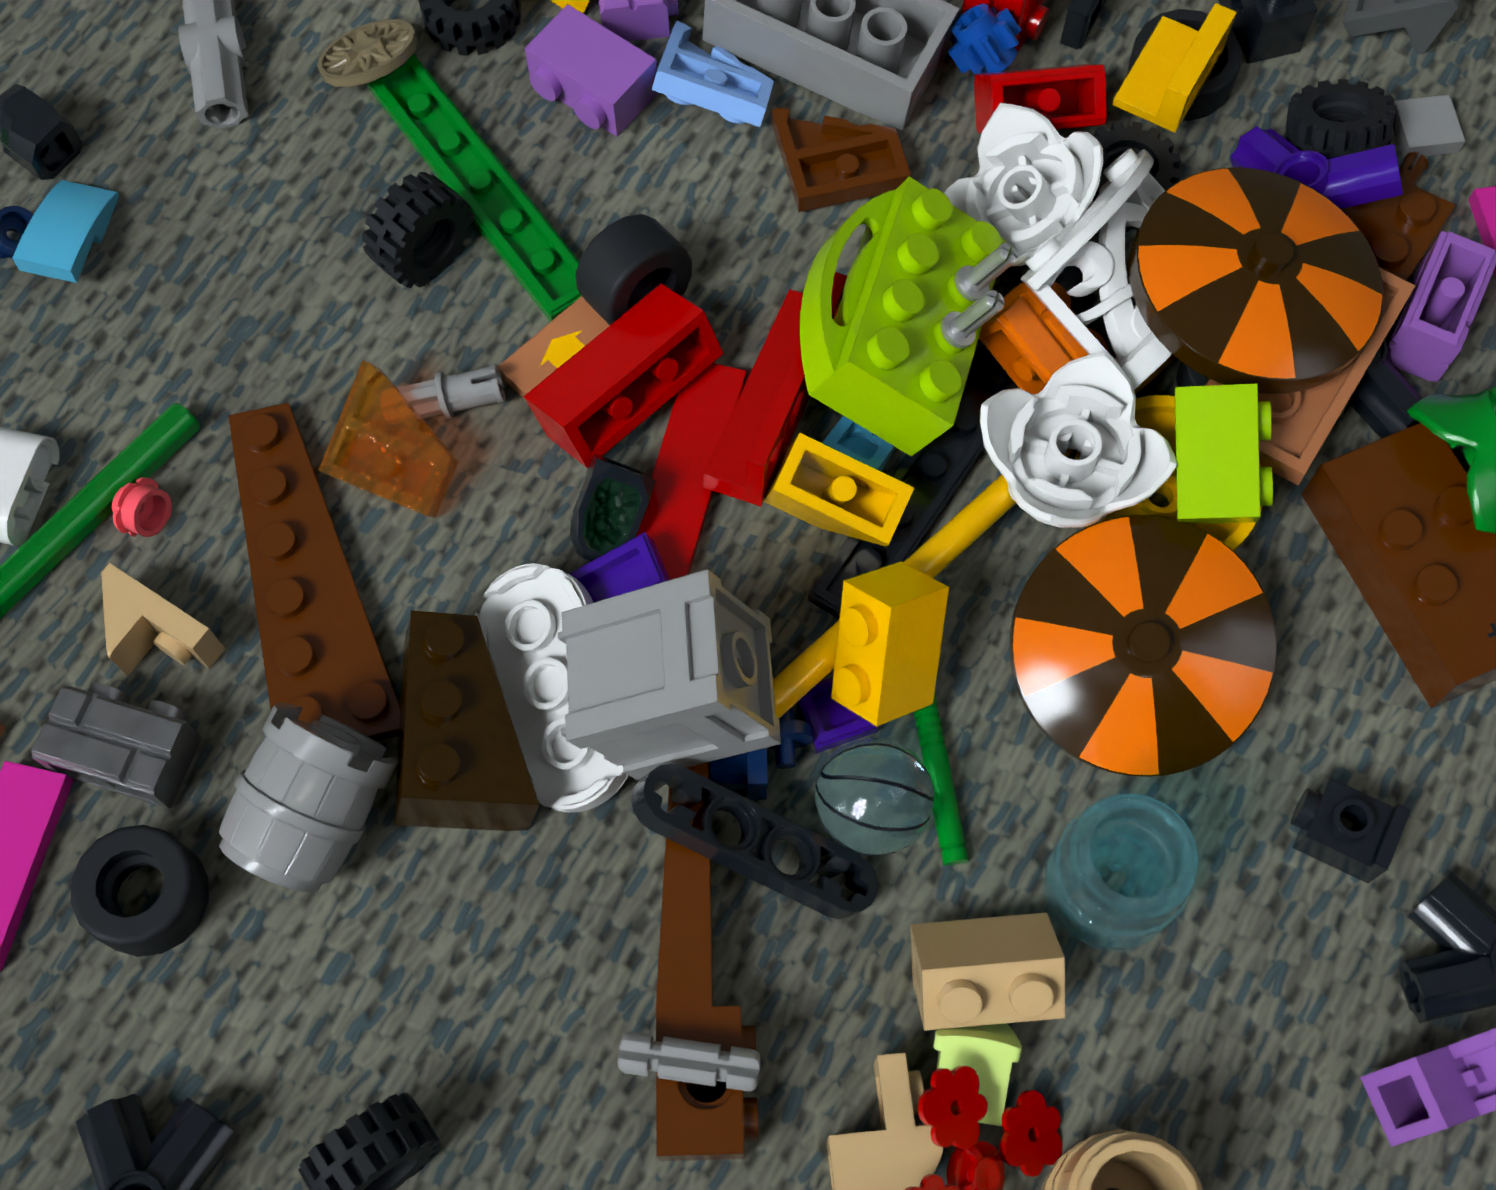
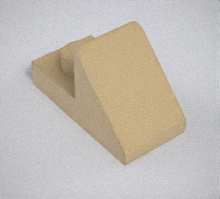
[101,563,226,676]

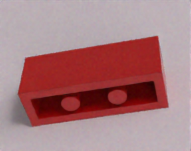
[523,284,724,468]

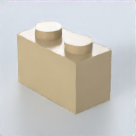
[910,912,1065,1031]

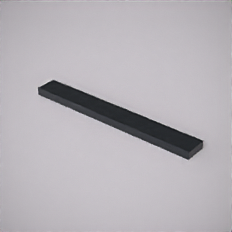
[808,266,1091,619]

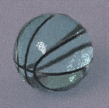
[814,737,934,856]

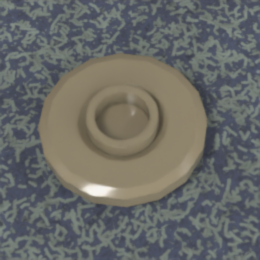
[317,19,419,87]

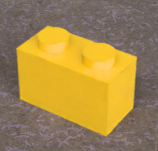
[831,561,949,727]

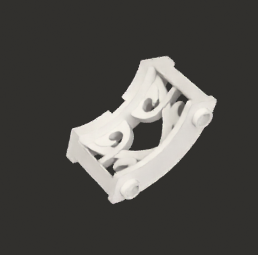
[1021,148,1172,390]

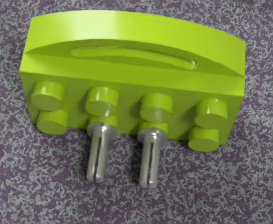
[800,176,1018,456]

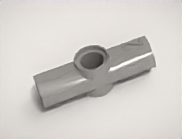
[178,0,249,129]

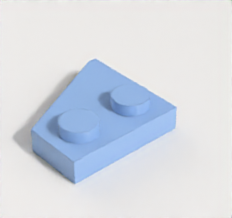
[652,21,774,127]

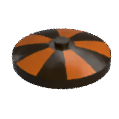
[1129,167,1383,394]
[1009,515,1277,777]

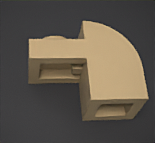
[826,1053,943,1190]

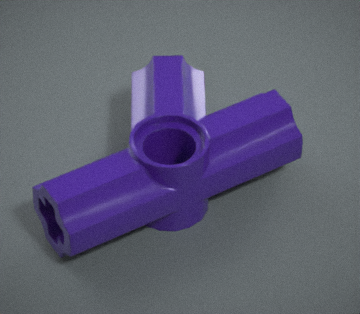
[1230,126,1403,209]

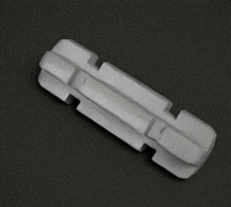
[618,1031,761,1091]

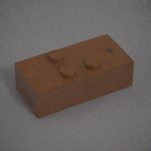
[1301,423,1496,709]

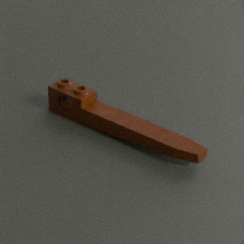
[656,762,758,1161]

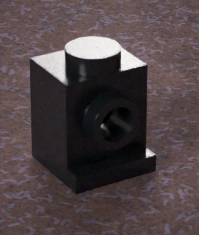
[1290,778,1411,883]

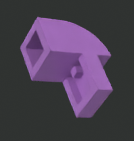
[1360,1028,1496,1147]

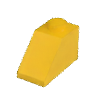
[764,432,914,546]

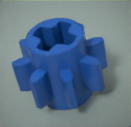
[948,4,1021,75]

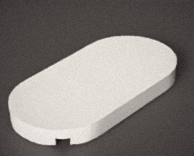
[475,563,628,812]

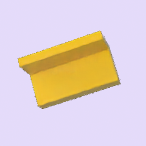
[1112,3,1237,133]

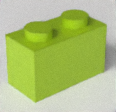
[1175,384,1273,524]

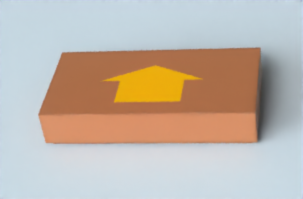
[498,296,610,401]

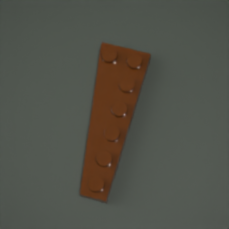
[228,403,401,741]

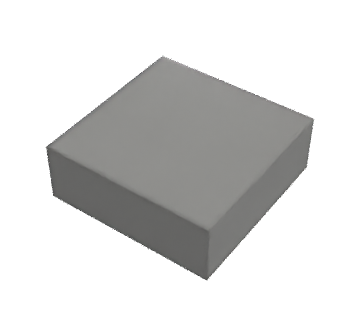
[1394,94,1465,159]

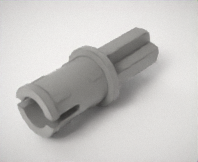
[381,364,506,425]

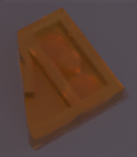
[318,360,458,518]

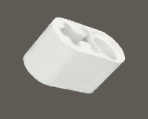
[0,427,60,546]

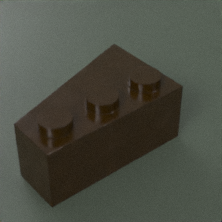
[394,610,539,831]

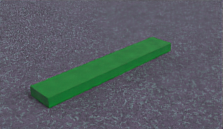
[367,53,581,322]

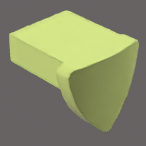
[933,1023,1022,1126]

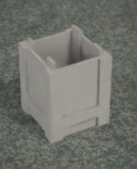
[558,569,781,780]

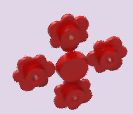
[905,1065,1062,1190]

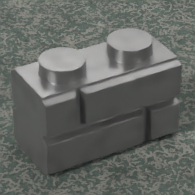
[31,682,202,809]

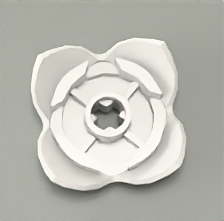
[944,103,1103,266]
[980,351,1177,528]

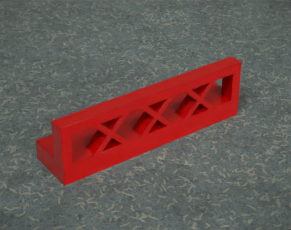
[703,272,847,507]

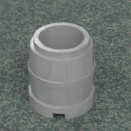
[219,702,400,893]

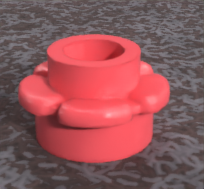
[112,477,172,537]

